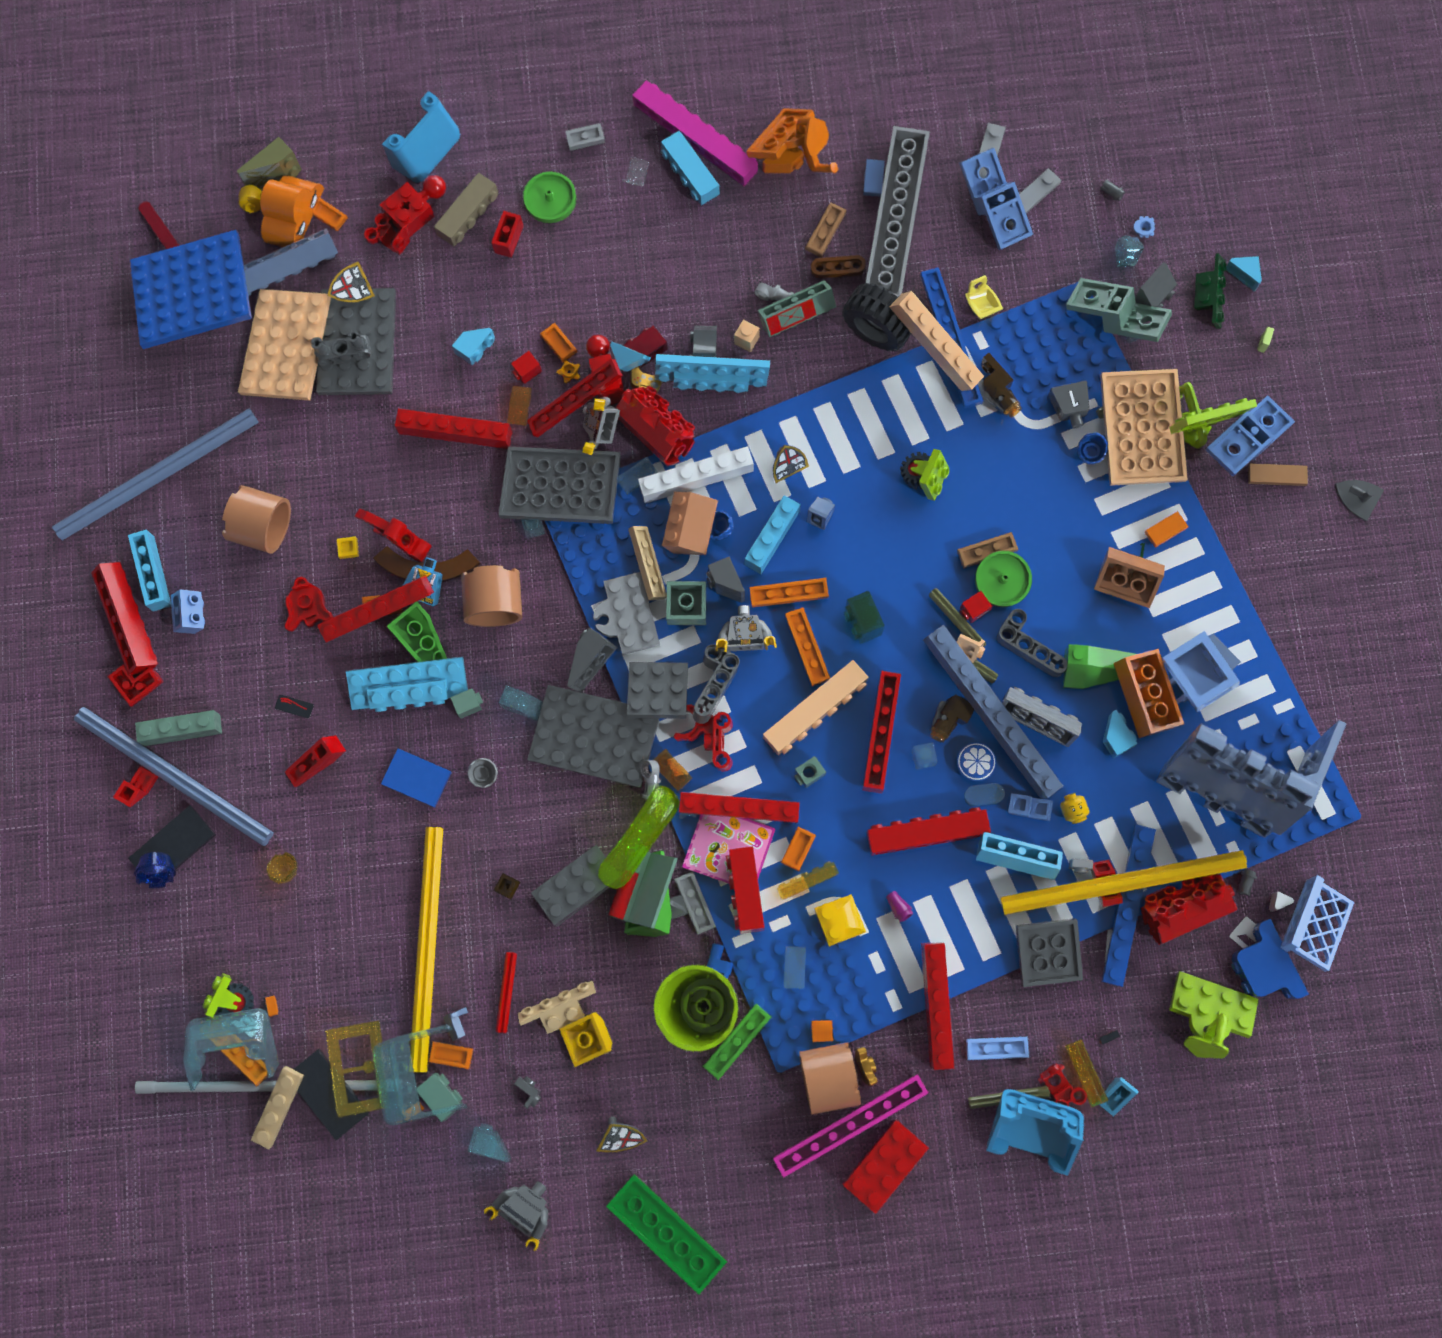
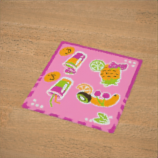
[682,815,775,884]

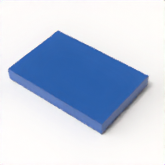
[381,749,452,808]

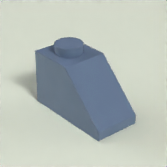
[807,497,835,530]

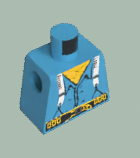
[403,557,442,606]

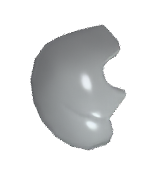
[467,758,498,788]

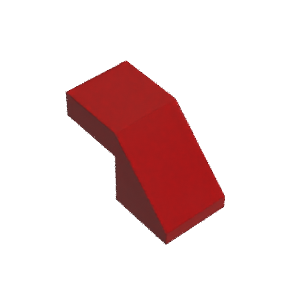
[113,766,159,807]
[1091,860,1123,907]

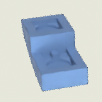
[1008,793,1053,821]

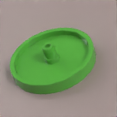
[523,172,576,223]
[975,551,1032,607]

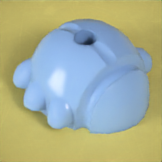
[1133,216,1155,238]

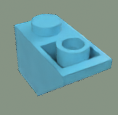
[452,328,495,365]
[1103,710,1137,758]

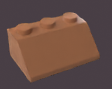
[662,492,718,555]
[1094,547,1165,608]

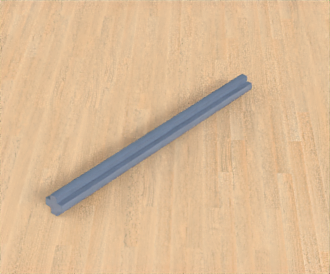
[52,408,259,540]
[74,707,274,846]

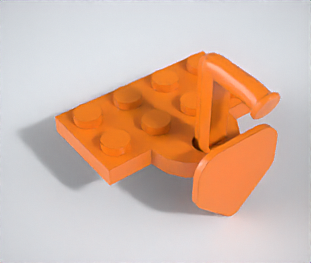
[746,108,838,173]

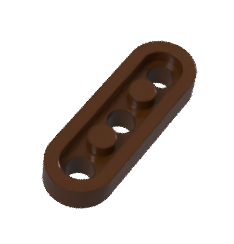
[811,255,866,278]

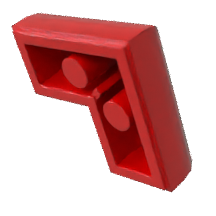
[107,665,163,707]

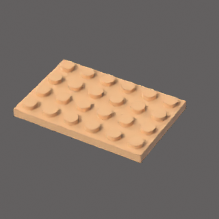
[238,289,331,401]
[1100,369,1188,486]

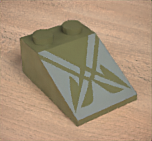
[237,137,302,189]

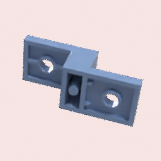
[959,148,1033,249]
[1206,395,1295,476]

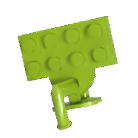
[1169,382,1257,449]
[1169,971,1258,1058]

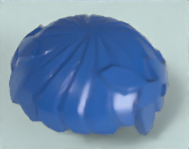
[1077,432,1108,464]
[710,510,734,541]

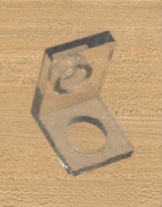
[622,157,649,186]

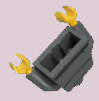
[484,1181,548,1251]

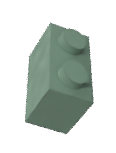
[416,1073,464,1122]

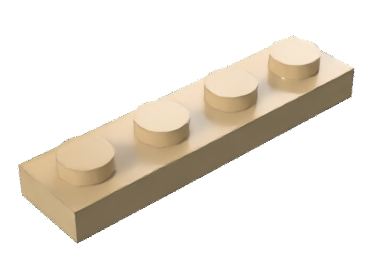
[628,526,667,600]
[251,1066,304,1150]

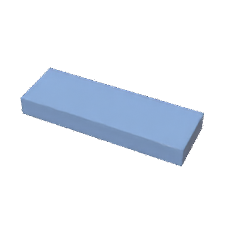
[965,1037,1029,1060]

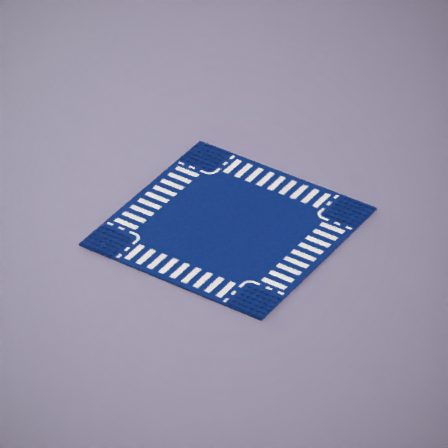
[545,282,1361,1073]

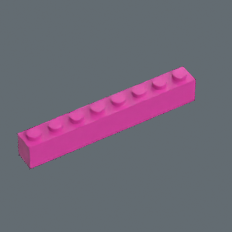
[632,80,758,186]
[773,1074,928,1178]

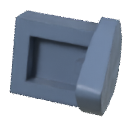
[444,1007,468,1042]

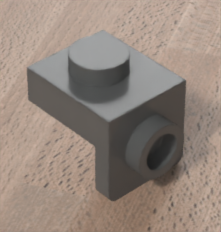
[514,1076,541,1109]

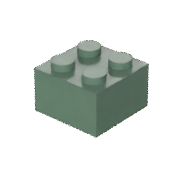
[666,581,706,625]

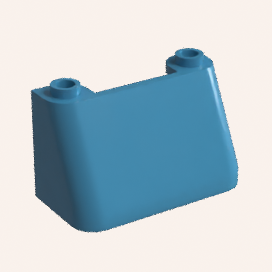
[382,91,460,183]
[986,1089,1084,1176]

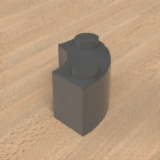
[689,325,717,358]

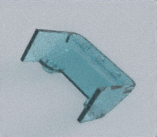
[183,1008,279,1091]

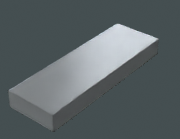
[675,871,716,935]

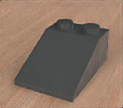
[567,627,617,693]

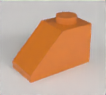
[762,147,804,173]

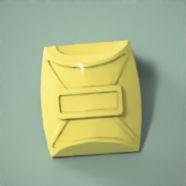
[965,276,1003,319]

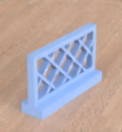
[1280,875,1354,972]

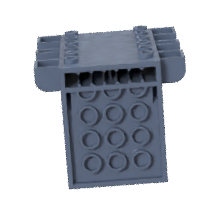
[1156,720,1346,838]

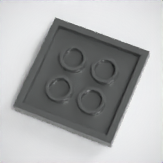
[627,662,688,719]
[1016,918,1083,987]

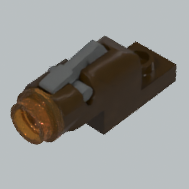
[981,353,1022,418]
[930,695,974,743]

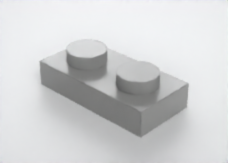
[565,123,605,151]

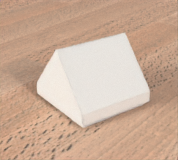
[1269,892,1294,912]

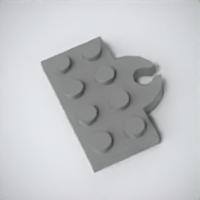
[593,572,660,655]

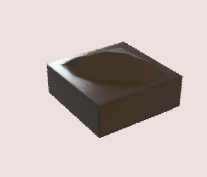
[493,873,521,900]

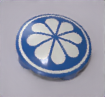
[957,742,997,782]

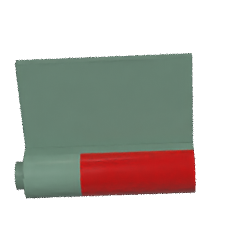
[608,844,678,929]

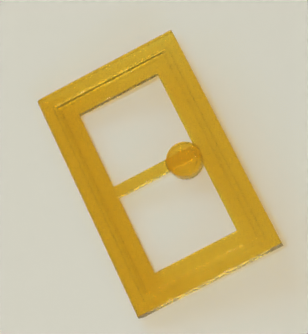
[325,1020,392,1117]

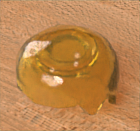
[266,852,298,884]

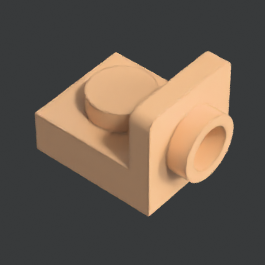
[957,634,985,663]

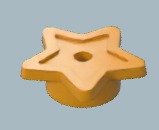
[557,360,580,383]

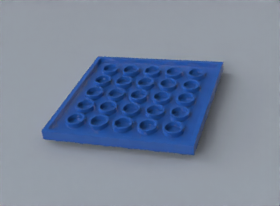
[130,230,252,349]

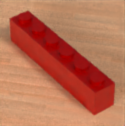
[395,408,512,449]
[91,562,158,675]
[317,575,434,642]
[862,671,901,794]
[866,807,991,856]
[921,942,954,1070]

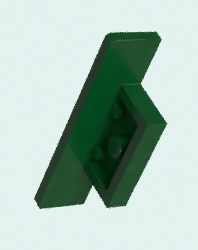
[1194,253,1227,329]

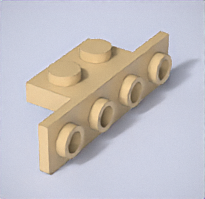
[518,981,596,1034]

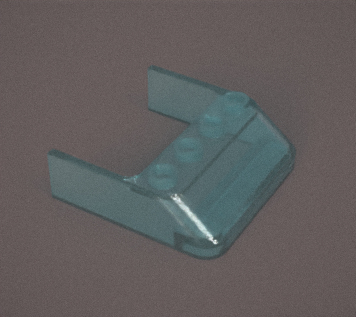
[372,1025,467,1126]

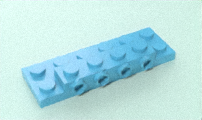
[655,354,770,393]
[346,657,468,712]

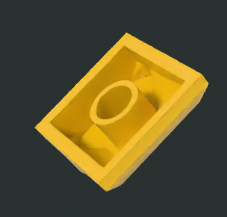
[814,894,866,947]
[560,1012,612,1067]

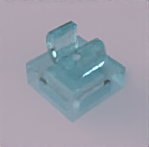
[521,519,545,539]

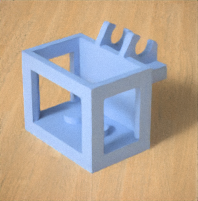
[1163,631,1240,712]

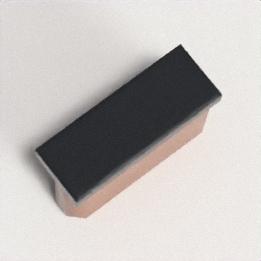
[1099,1030,1120,1045]

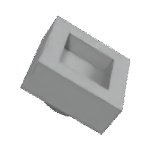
[1069,859,1093,873]

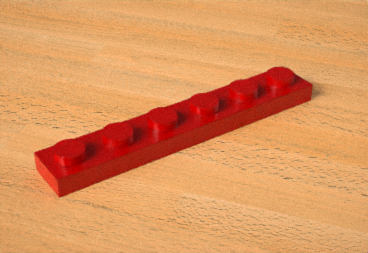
[527,359,622,437]
[679,792,800,823]

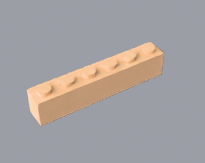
[889,291,984,391]
[763,660,869,755]

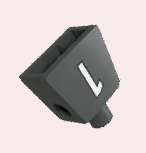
[1048,381,1089,428]

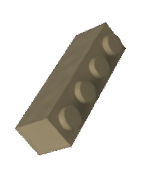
[434,173,498,247]

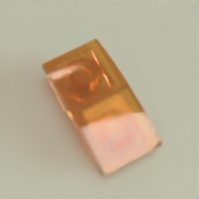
[507,386,532,426]
[653,749,692,791]

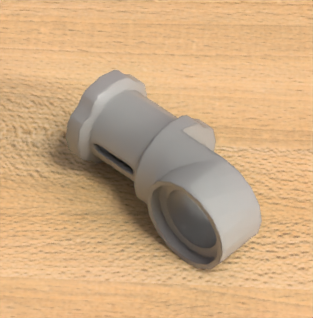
[754,283,794,301]
[640,760,661,800]

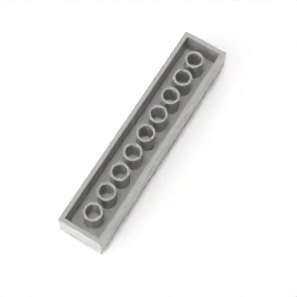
[866,126,930,297]

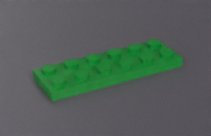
[606,1174,727,1295]

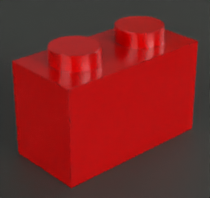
[491,211,524,258]

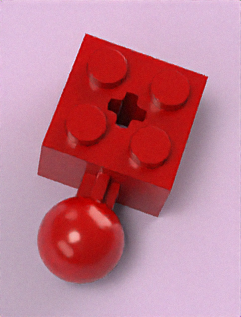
[379,175,446,237]
[586,334,624,405]

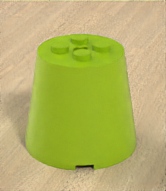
[654,965,738,1051]

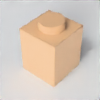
[734,320,760,352]

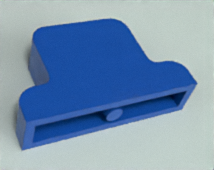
[1231,919,1309,999]

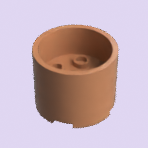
[222,485,291,554]
[461,565,522,627]
[799,1042,861,1115]

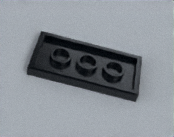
[128,805,216,888]
[293,1048,370,1140]

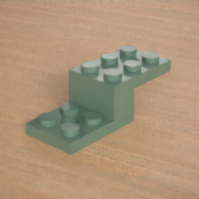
[1066,278,1172,342]

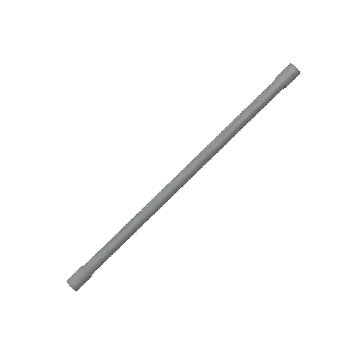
[135,1079,403,1094]

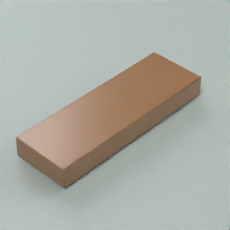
[805,202,846,257]
[1248,464,1308,486]
[957,532,1018,569]

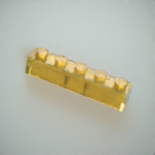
[777,861,839,901]
[1065,1039,1109,1107]

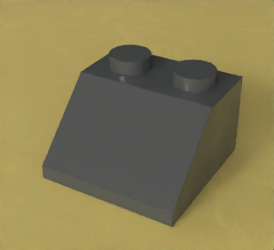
[1135,262,1177,308]
[706,556,745,603]

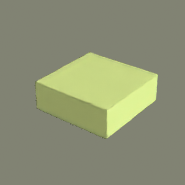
[1257,327,1274,353]

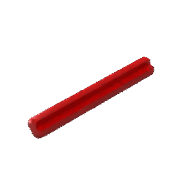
[496,952,517,1033]

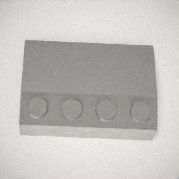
[1002,687,1082,747]

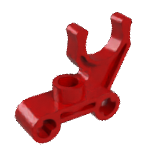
[354,508,432,563]
[674,704,733,772]

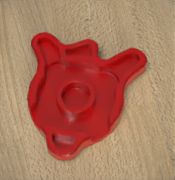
[285,577,333,632]

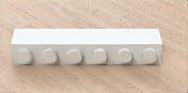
[638,446,754,503]

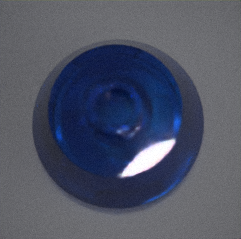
[134,852,176,888]

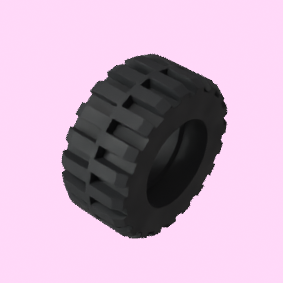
[842,283,912,352]

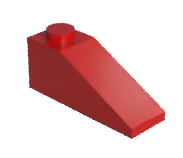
[285,735,346,787]

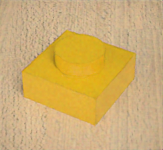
[337,536,359,559]

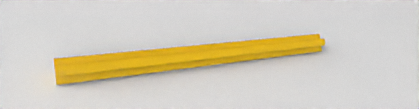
[409,827,443,1072]
[1000,850,1247,915]

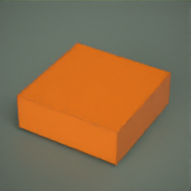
[811,1020,833,1042]

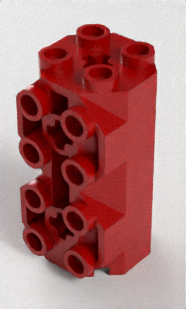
[615,386,695,466]
[1140,873,1237,945]

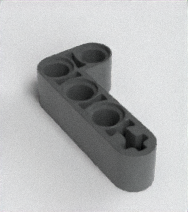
[997,609,1067,677]
[693,644,740,724]

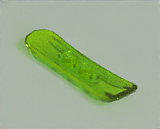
[598,785,680,889]

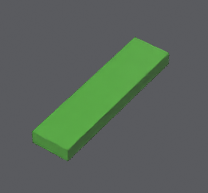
[703,1004,772,1080]

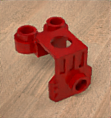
[364,213,410,255]
[1038,1063,1087,1107]

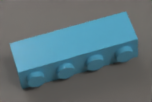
[661,131,720,205]
[745,495,801,574]
[128,530,171,612]
[976,832,1063,880]

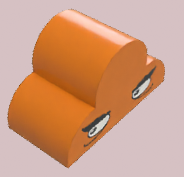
[260,175,324,247]

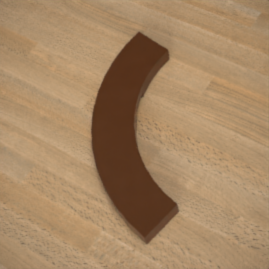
[373,546,481,582]

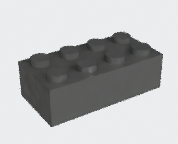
[531,845,621,927]

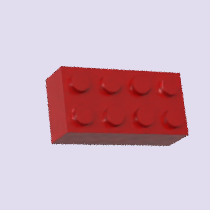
[726,846,765,934]
[842,1119,929,1214]

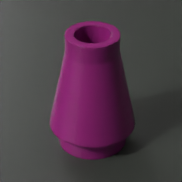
[886,891,913,922]

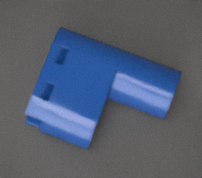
[707,943,733,979]

